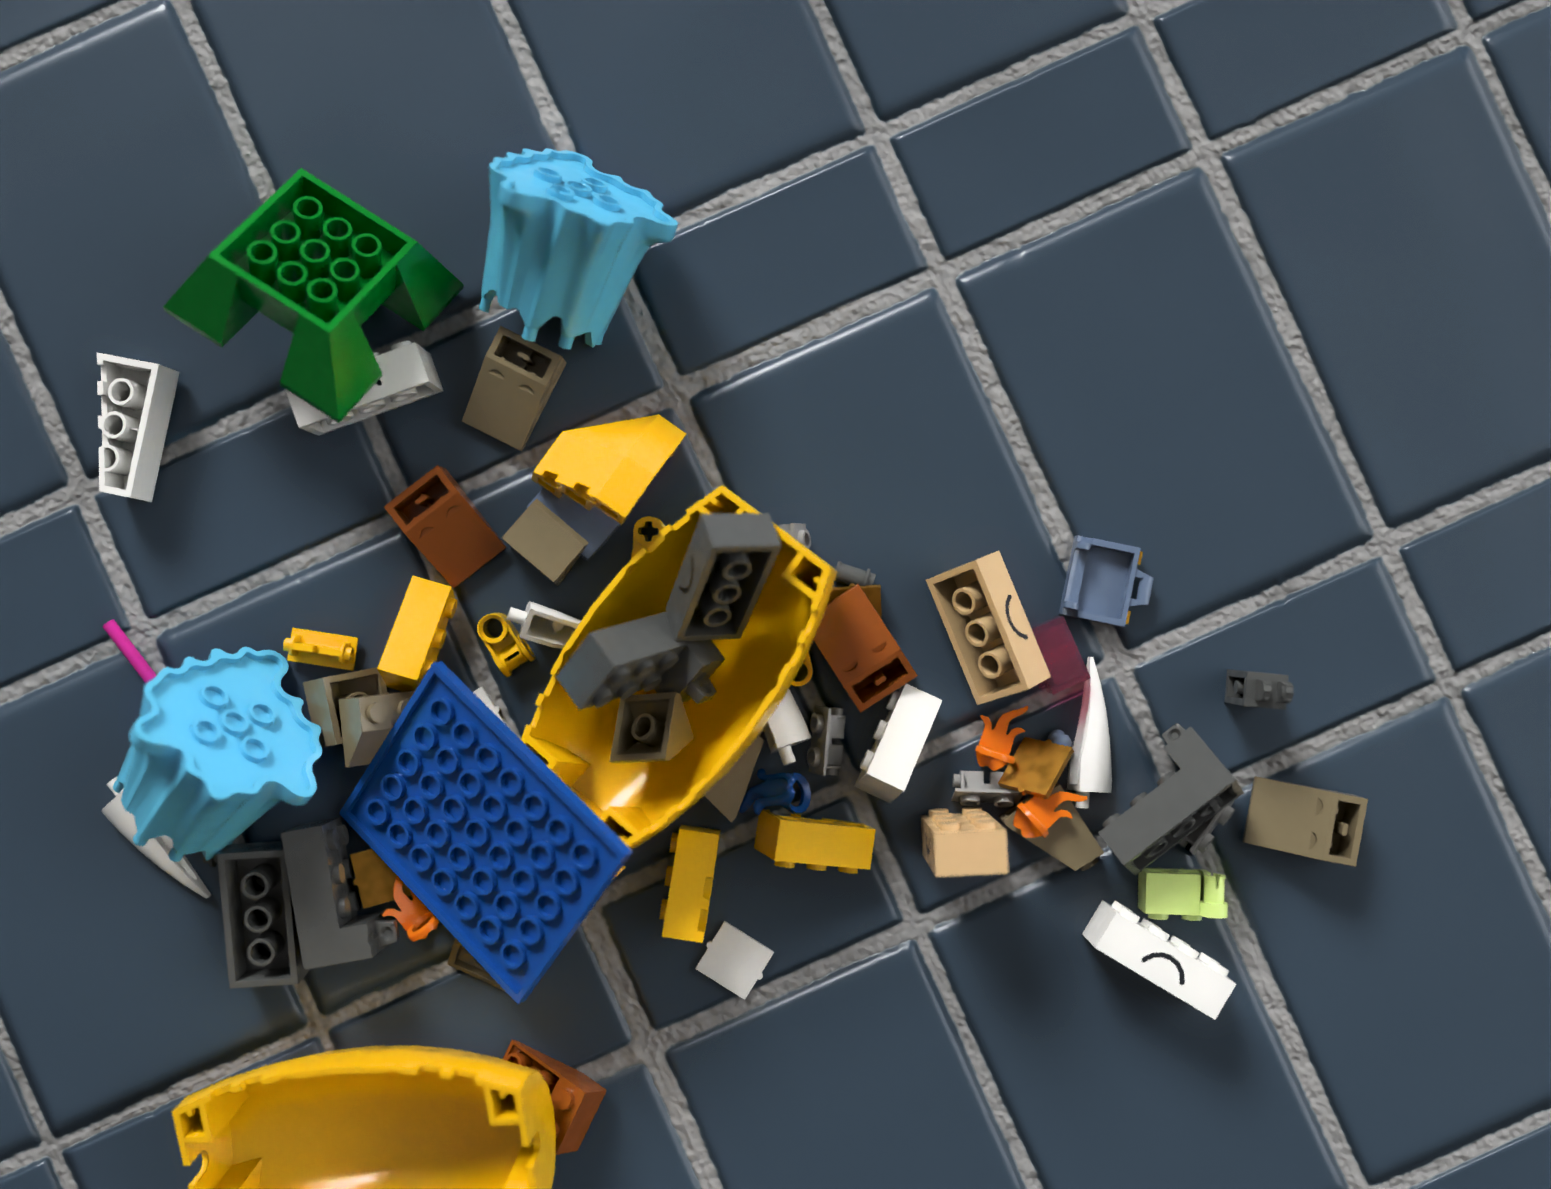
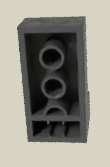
[556,612,725,710]
[1098,723,1244,876]
[281,817,400,970]

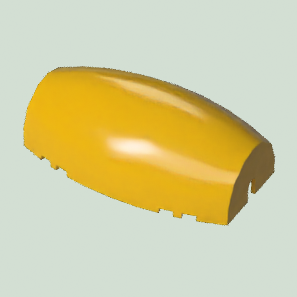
[521,485,837,850]
[172,1045,556,1189]

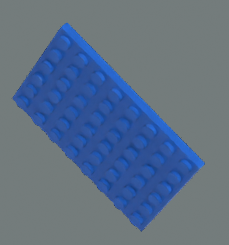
[339,661,633,1004]

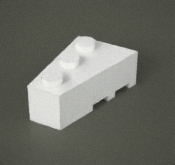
[854,683,942,803]

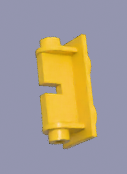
[283,628,359,671]

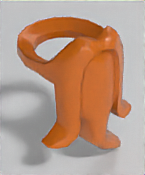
[975,706,1029,771]
[1013,791,1088,838]
[382,875,440,942]

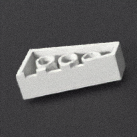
[97,353,180,502]

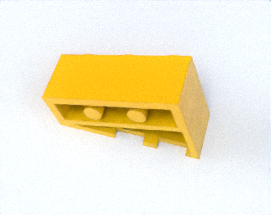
[377,576,458,691]
[754,809,876,874]
[659,824,721,943]

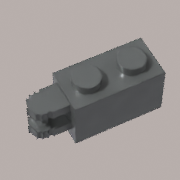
[1224,669,1294,710]

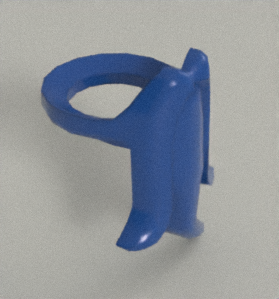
[739,768,811,815]

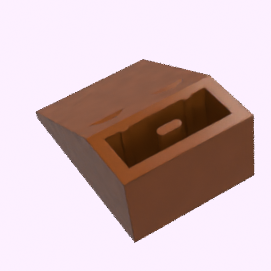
[384,465,507,588]
[813,584,918,713]
[503,1039,607,1155]

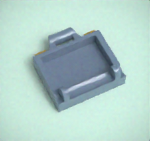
[527,488,630,562]
[1059,535,1154,627]

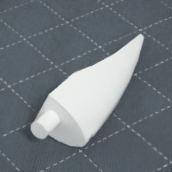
[507,601,582,649]
[1067,657,1112,808]
[763,689,811,766]
[101,776,211,899]

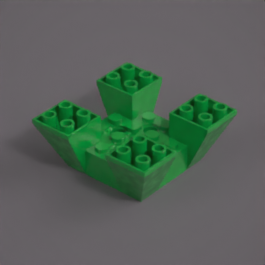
[163,168,464,423]

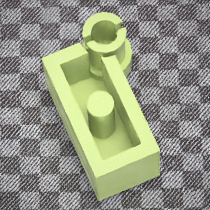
[1138,868,1228,921]

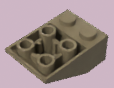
[462,326,567,452]
[1242,776,1368,867]

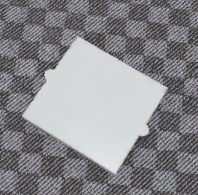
[695,921,774,1000]

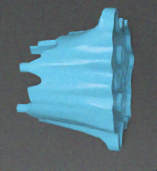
[479,148,678,349]
[113,647,322,862]

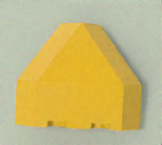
[531,414,686,525]

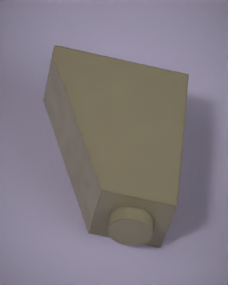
[704,729,764,823]
[998,783,1104,871]

